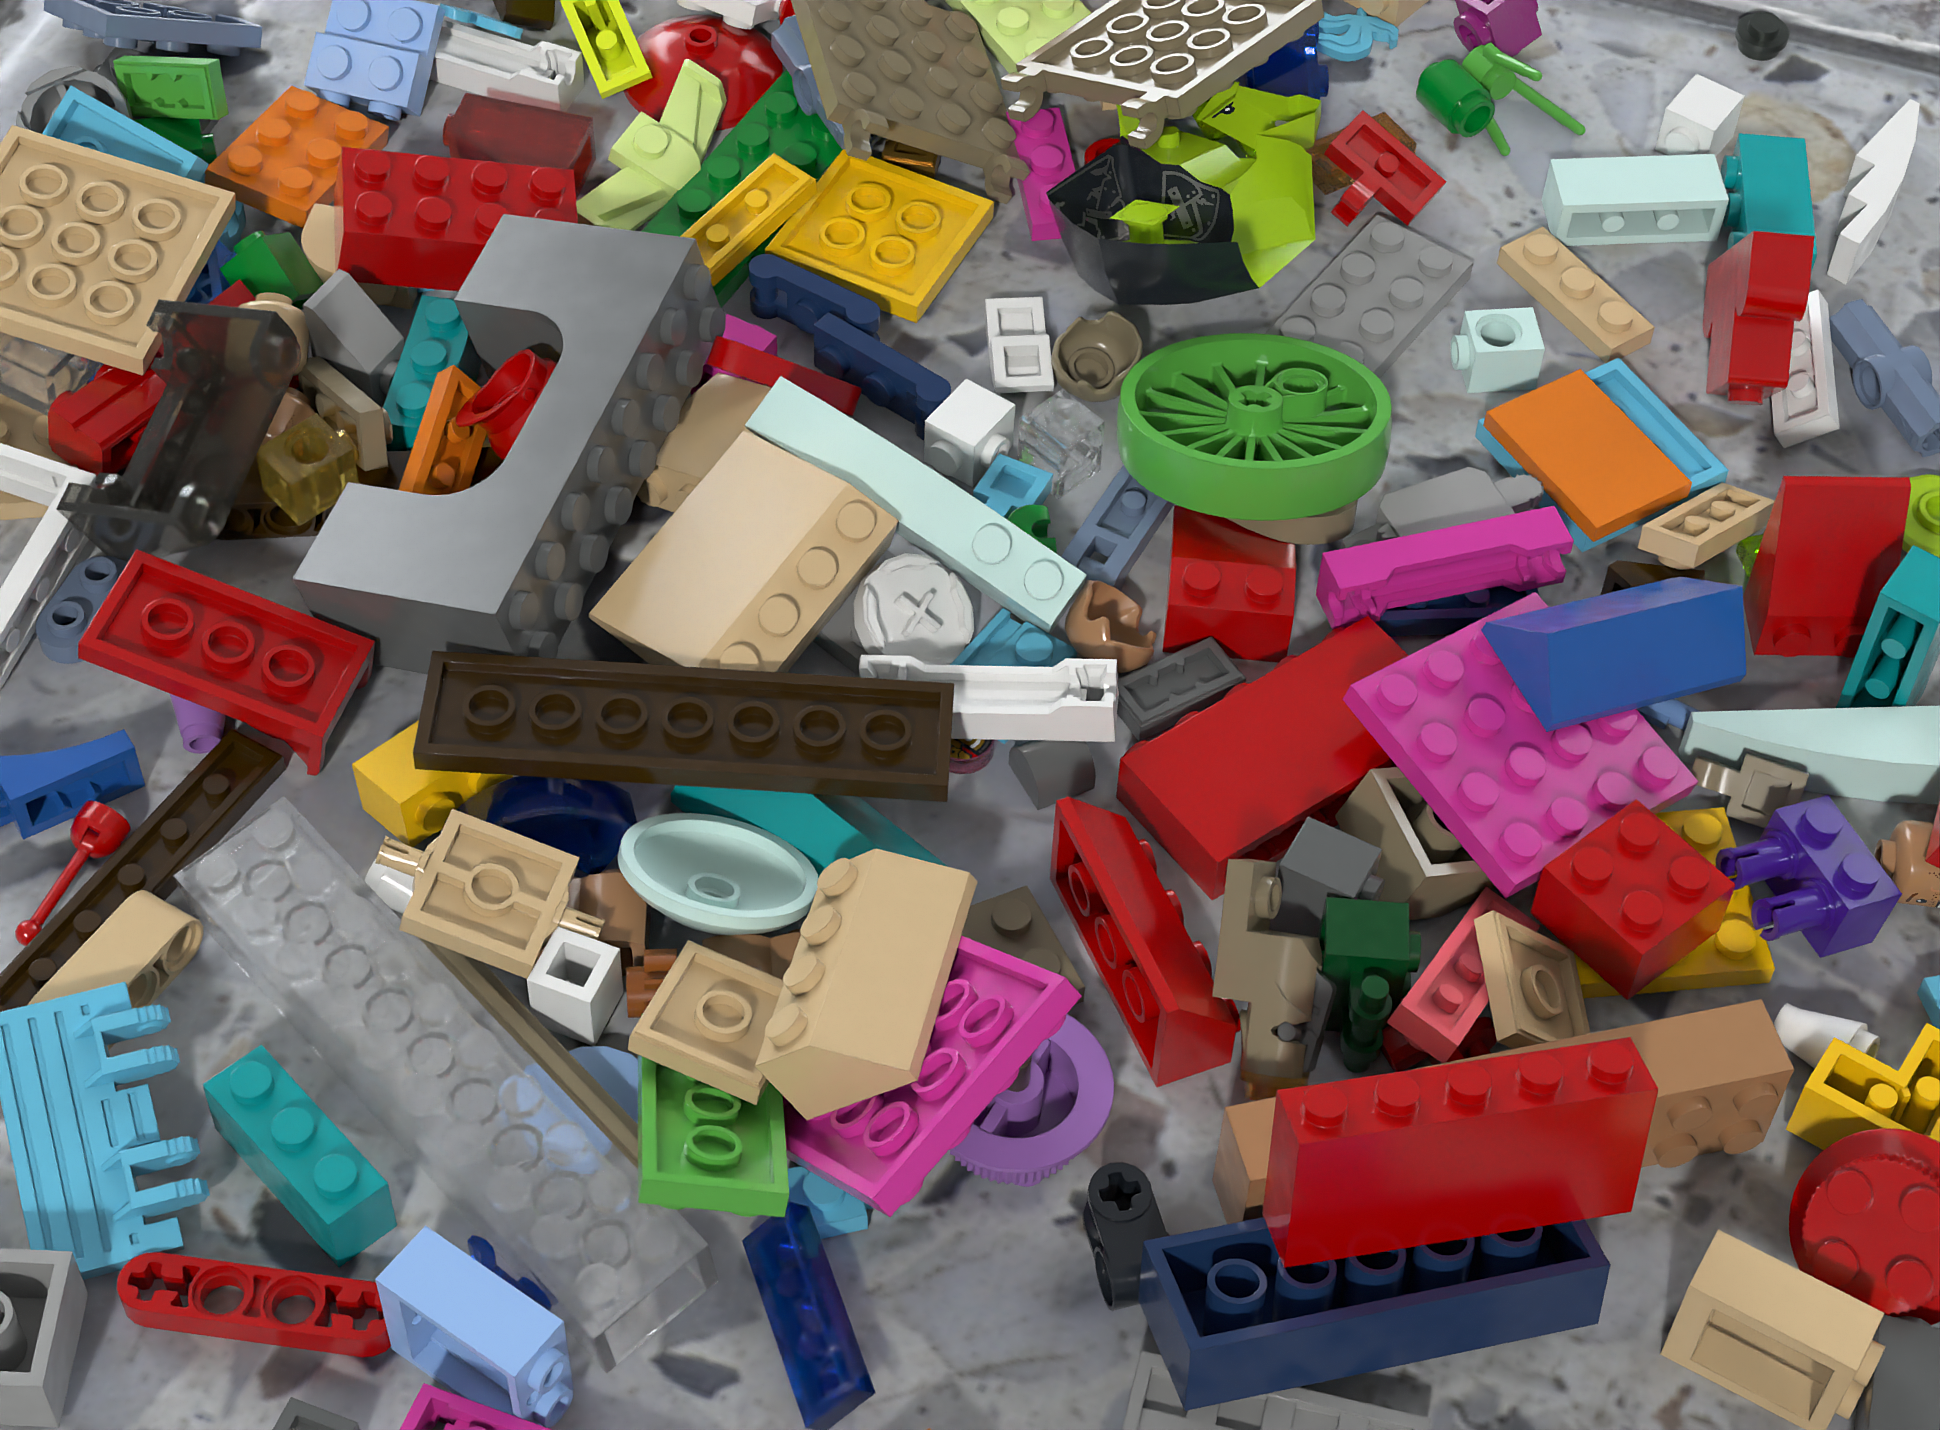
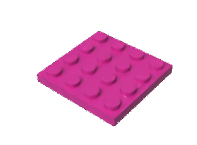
[1342,592,1699,899]
[782,935,1082,1217]

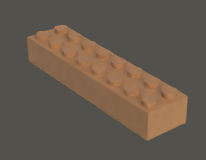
[1212,999,1794,1224]

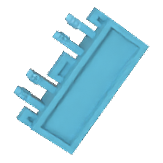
[0,982,210,1280]

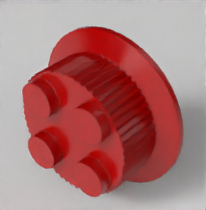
[1789,1128,1940,1325]

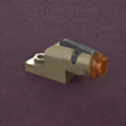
[1213,859,1337,1101]

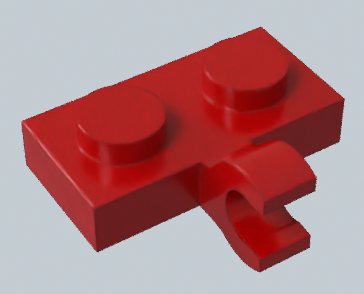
[1324,110,1447,227]

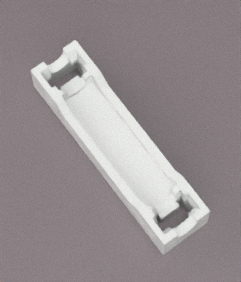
[429,20,585,119]
[859,655,1119,742]

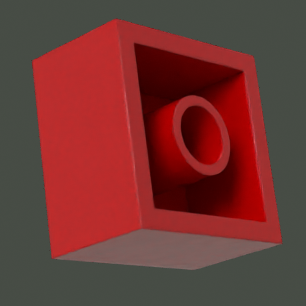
[1530,799,1736,1000]

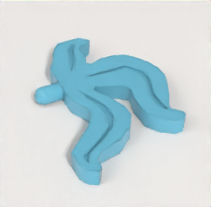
[440,3,524,39]
[1304,7,1399,62]

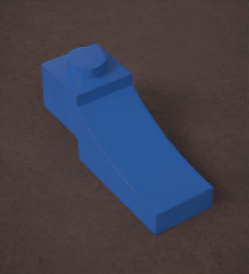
[0,729,145,840]

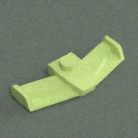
[576,59,727,231]

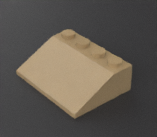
[589,430,899,673]

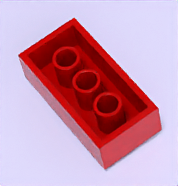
[334,147,578,292]

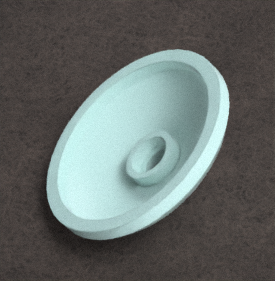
[618,813,818,935]

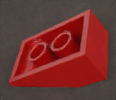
[1743,476,1911,658]
[1162,506,1296,663]

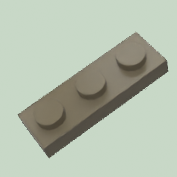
[298,356,393,471]

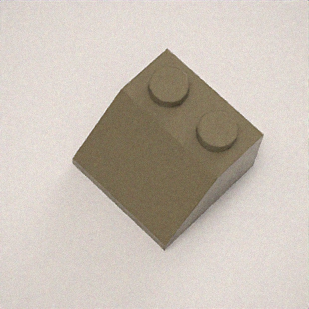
[1335,767,1496,921]

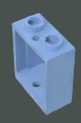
[375,1225,574,1428]

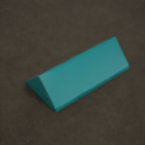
[670,785,948,878]

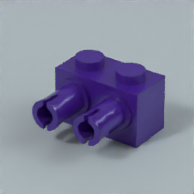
[1716,795,1902,958]

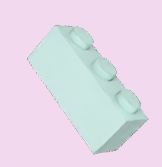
[1541,154,1729,246]

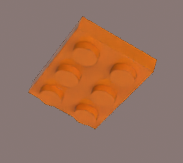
[205,86,389,228]

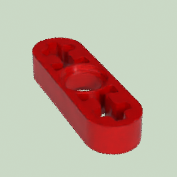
[706,335,862,417]

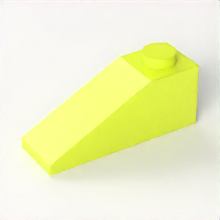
[560,0,653,99]

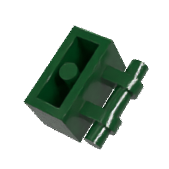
[1318,897,1421,1073]

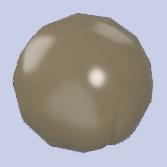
[1051,311,1143,402]

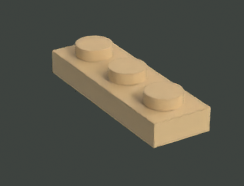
[1497,226,1655,363]
[1638,482,1775,569]

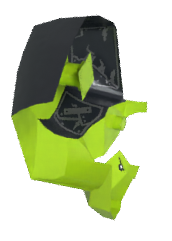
[1046,81,1321,305]

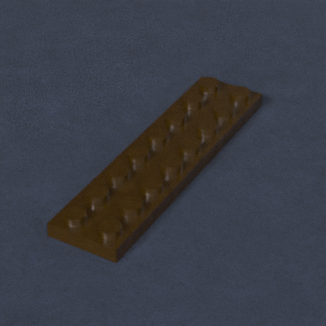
[413,651,954,802]

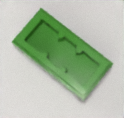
[113,55,229,120]

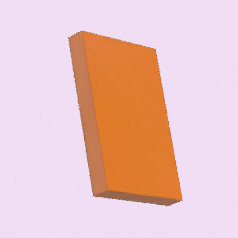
[1483,369,1692,542]

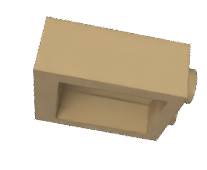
[1660,1229,1886,1430]

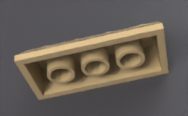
[755,849,978,1120]

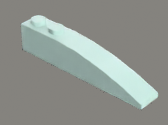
[745,376,1087,634]
[1678,706,1940,805]

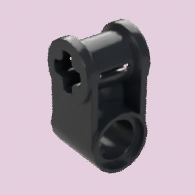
[1082,1162,1170,1311]

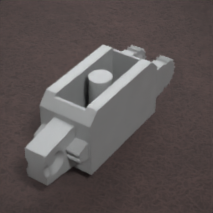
[1341,467,1544,549]

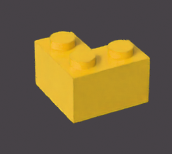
[1786,1023,1940,1150]

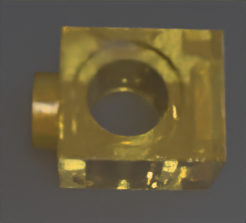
[255,413,359,526]

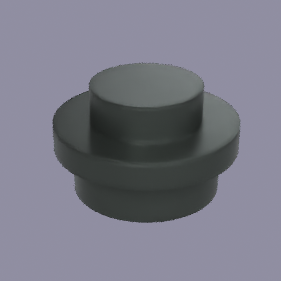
[1735,12,1790,61]

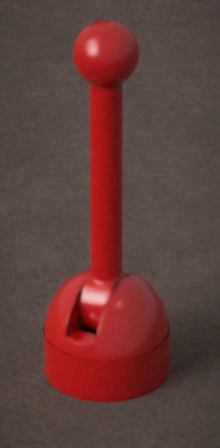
[15,801,131,946]

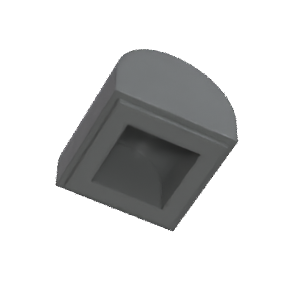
[1008,740,1096,810]

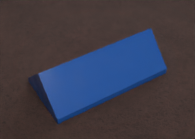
[1481,576,1746,732]

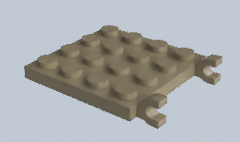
[791,0,1030,204]
[1000,0,1324,149]

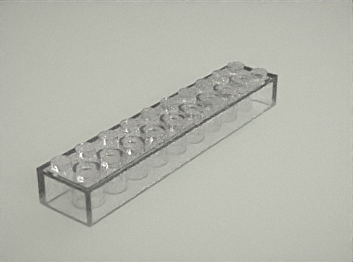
[173,796,719,1374]

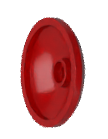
[623,14,783,131]

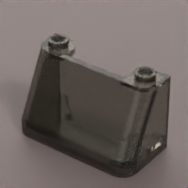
[56,299,301,563]

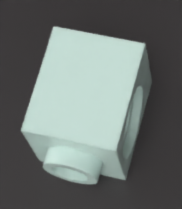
[1450,307,1545,393]

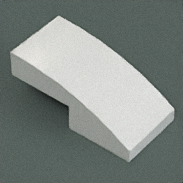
[984,297,1054,393]

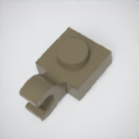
[1691,753,1809,828]

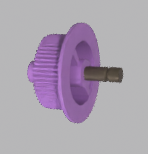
[950,1014,1114,1187]

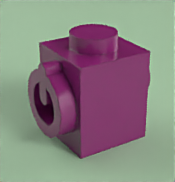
[1453,0,1542,57]

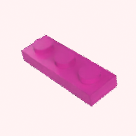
[1006,107,1088,241]

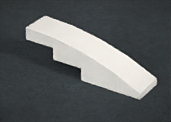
[1827,99,1920,285]

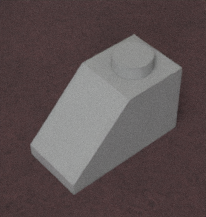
[303,269,405,408]

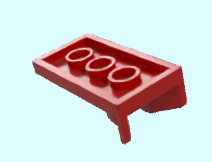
[78,549,375,776]

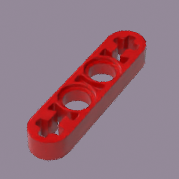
[117,1252,391,1357]

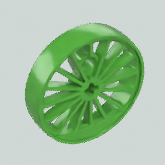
[1117,333,1392,521]

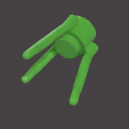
[1461,43,1586,156]

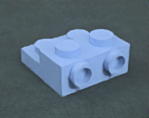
[304,0,445,121]

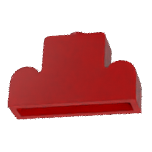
[1703,231,1814,405]

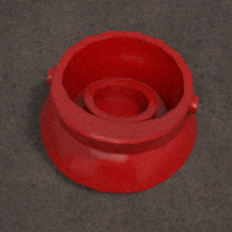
[455,349,557,460]

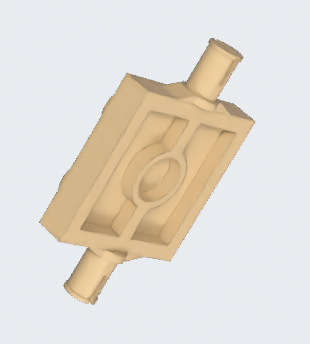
[375,809,605,979]

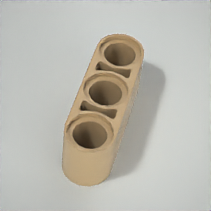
[28,890,204,1050]

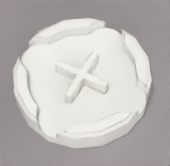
[853,553,974,665]

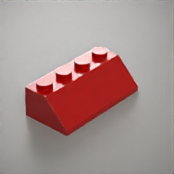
[1050,797,1241,1088]

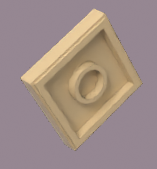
[1474,910,1590,1049]
[627,940,783,1105]

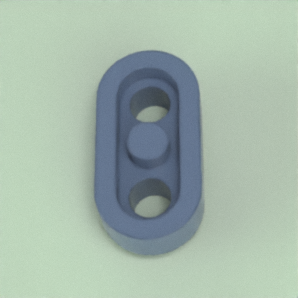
[35,556,127,664]

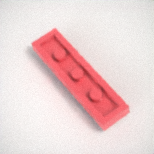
[1387,886,1540,1063]

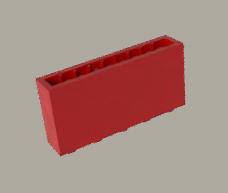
[1116,616,1409,901]
[1262,1037,1658,1268]

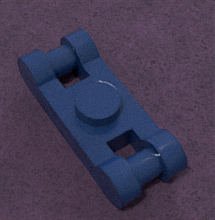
[749,254,880,341]

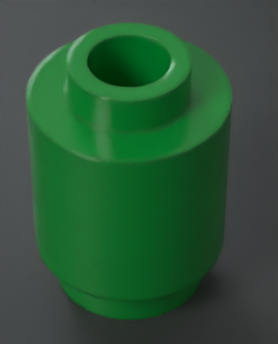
[1416,59,1495,137]

